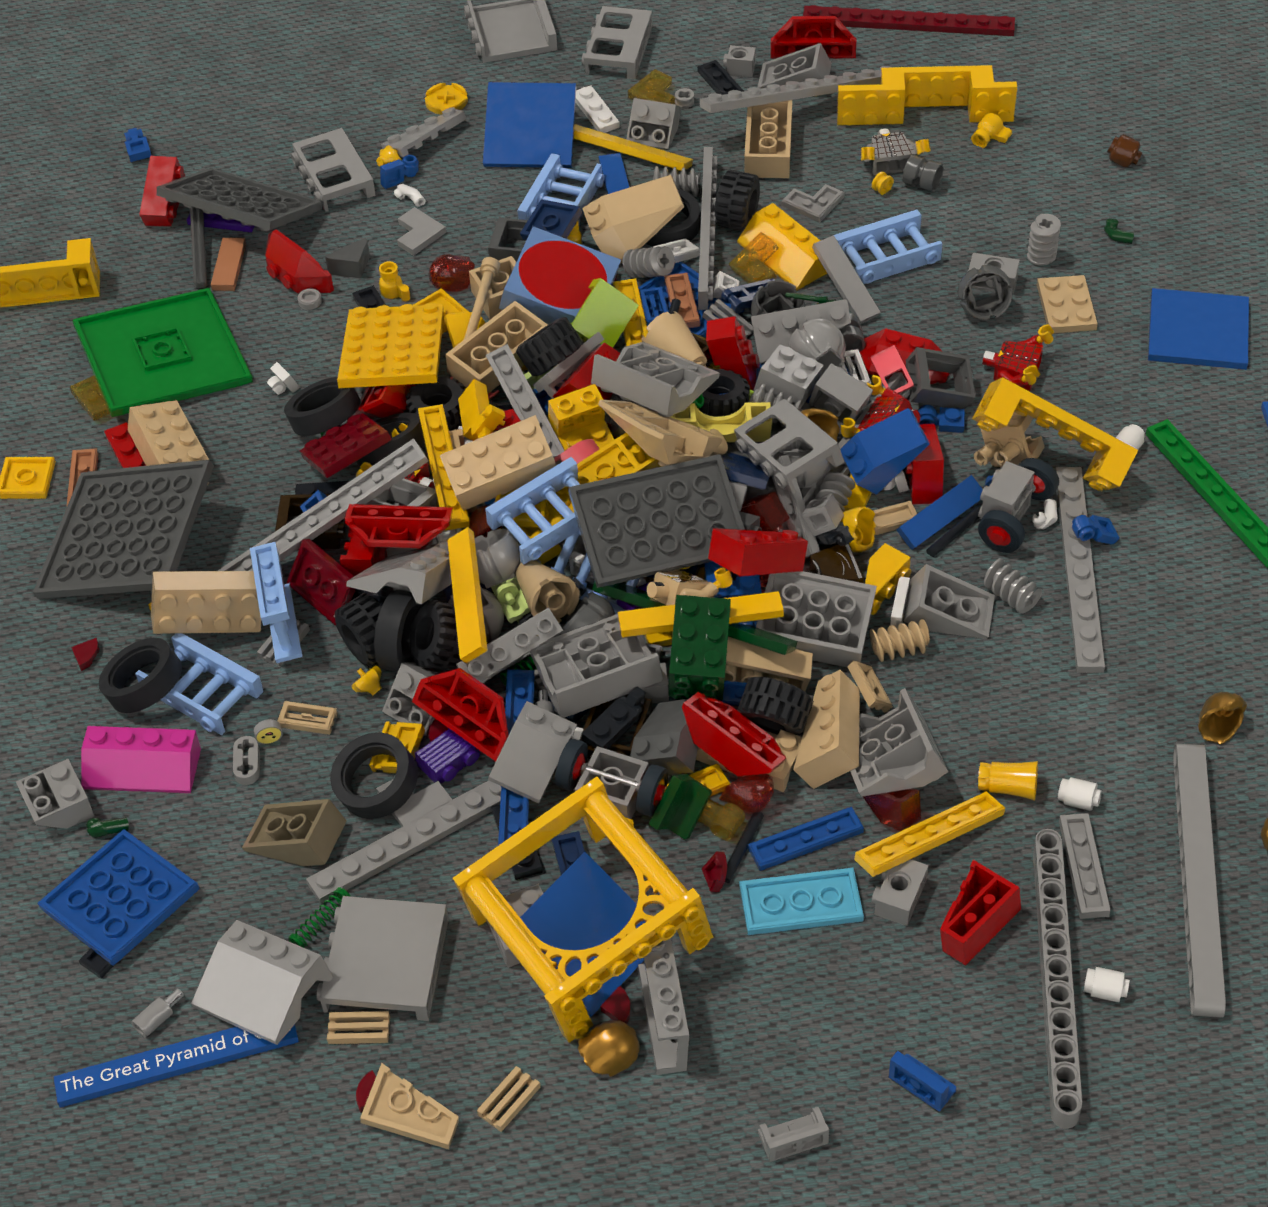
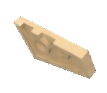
[360,1063,459,1149]

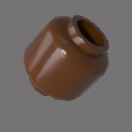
[1107,134,1142,168]

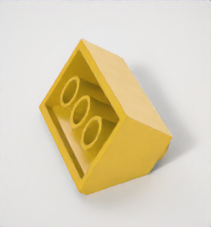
[737,203,827,291]

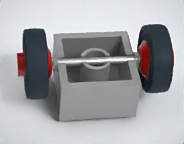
[978,458,1059,553]
[555,739,668,819]

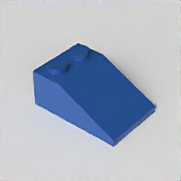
[840,408,930,495]

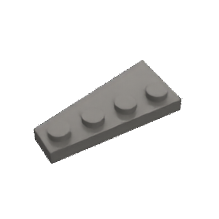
[381,107,466,157]
[751,299,851,365]

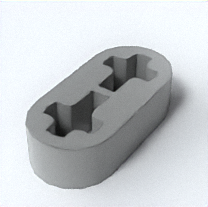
[233,736,260,785]

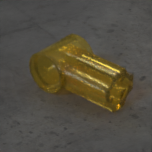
[698,799,746,841]

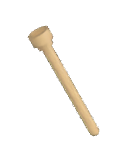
[464,257,501,340]

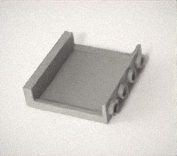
[464,0,557,63]
[317,896,449,1021]

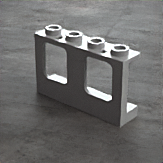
[582,6,652,79]
[291,128,376,212]
[734,399,844,494]
[456,607,563,684]
[638,938,689,1075]

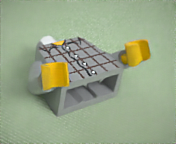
[861,129,931,176]

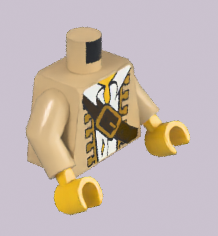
[647,567,732,605]

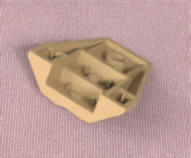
[582,175,684,264]
[598,400,723,466]

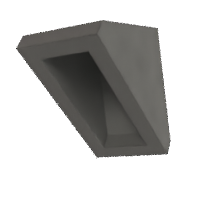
[325,238,370,278]

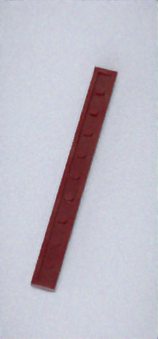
[803,5,1015,36]

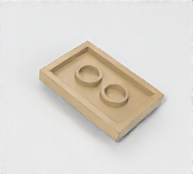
[1037,275,1098,333]

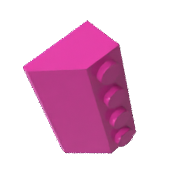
[81,726,201,793]

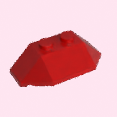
[770,16,857,59]
[265,229,334,294]
[860,328,950,385]
[355,384,416,418]
[345,504,453,548]
[412,668,509,761]
[682,692,786,776]

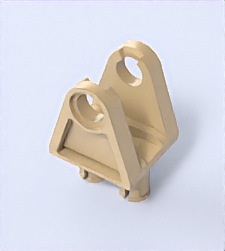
[974,412,1044,467]

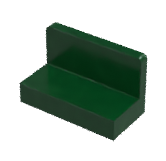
[649,774,712,839]

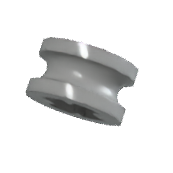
[675,88,694,108]

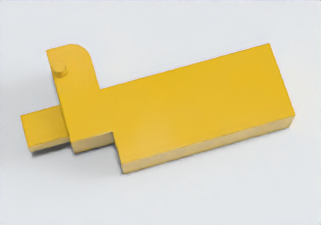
[458,379,505,441]

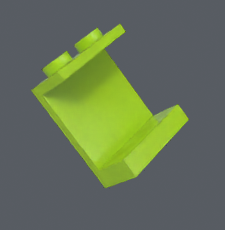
[571,278,639,348]

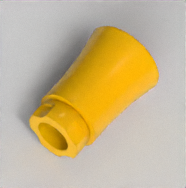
[978,761,1038,800]

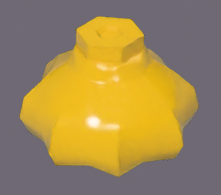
[376,145,401,166]
[352,666,382,696]

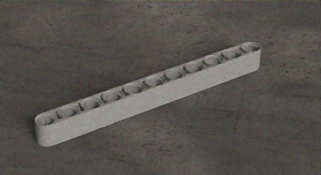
[1173,744,1226,1018]
[1033,829,1082,1129]

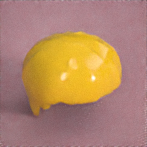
[840,507,876,552]

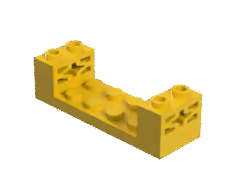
[0,238,100,308]
[972,377,1138,492]
[548,384,614,451]
[519,433,663,564]

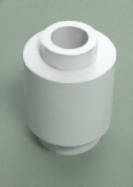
[1116,424,1145,450]
[1058,777,1102,811]
[1084,967,1130,1002]

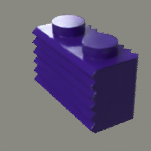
[415,729,481,784]

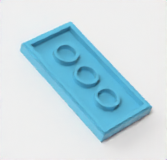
[739,868,864,935]

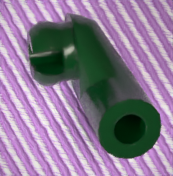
[1104,218,1134,244]
[86,817,129,838]

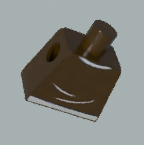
[805,544,863,583]

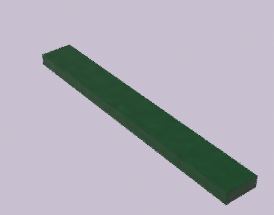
[592,581,798,655]

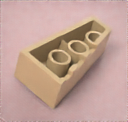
[725,637,813,692]
[793,670,860,789]

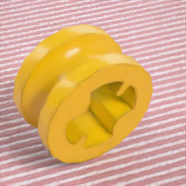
[872,172,894,195]

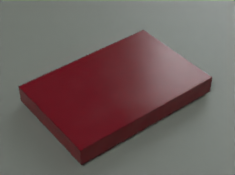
[286,539,356,626]

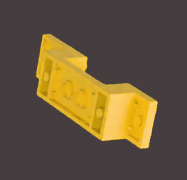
[837,65,1017,125]

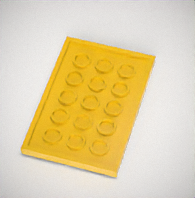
[337,303,444,388]

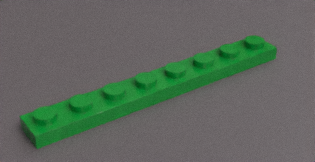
[1146,419,1268,568]

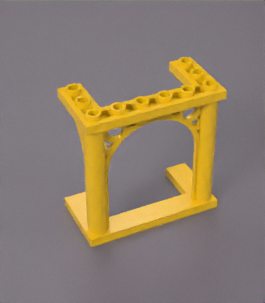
[453,777,713,1043]

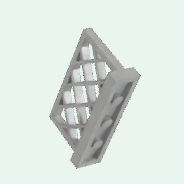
[533,332,604,399]

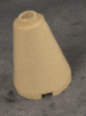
[642,311,707,367]
[515,560,580,623]

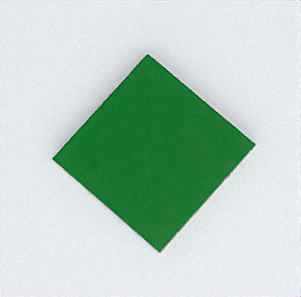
[72,288,253,417]

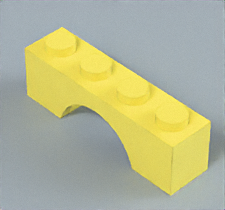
[671,402,772,442]

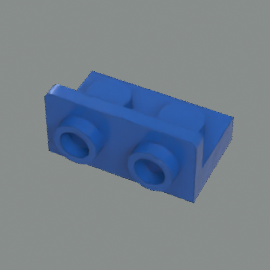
[889,1051,956,1112]

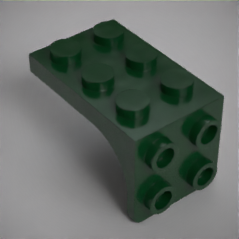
[668,595,731,701]

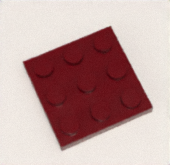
[299,413,392,478]

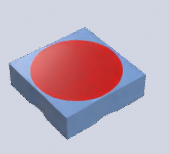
[499,226,621,325]

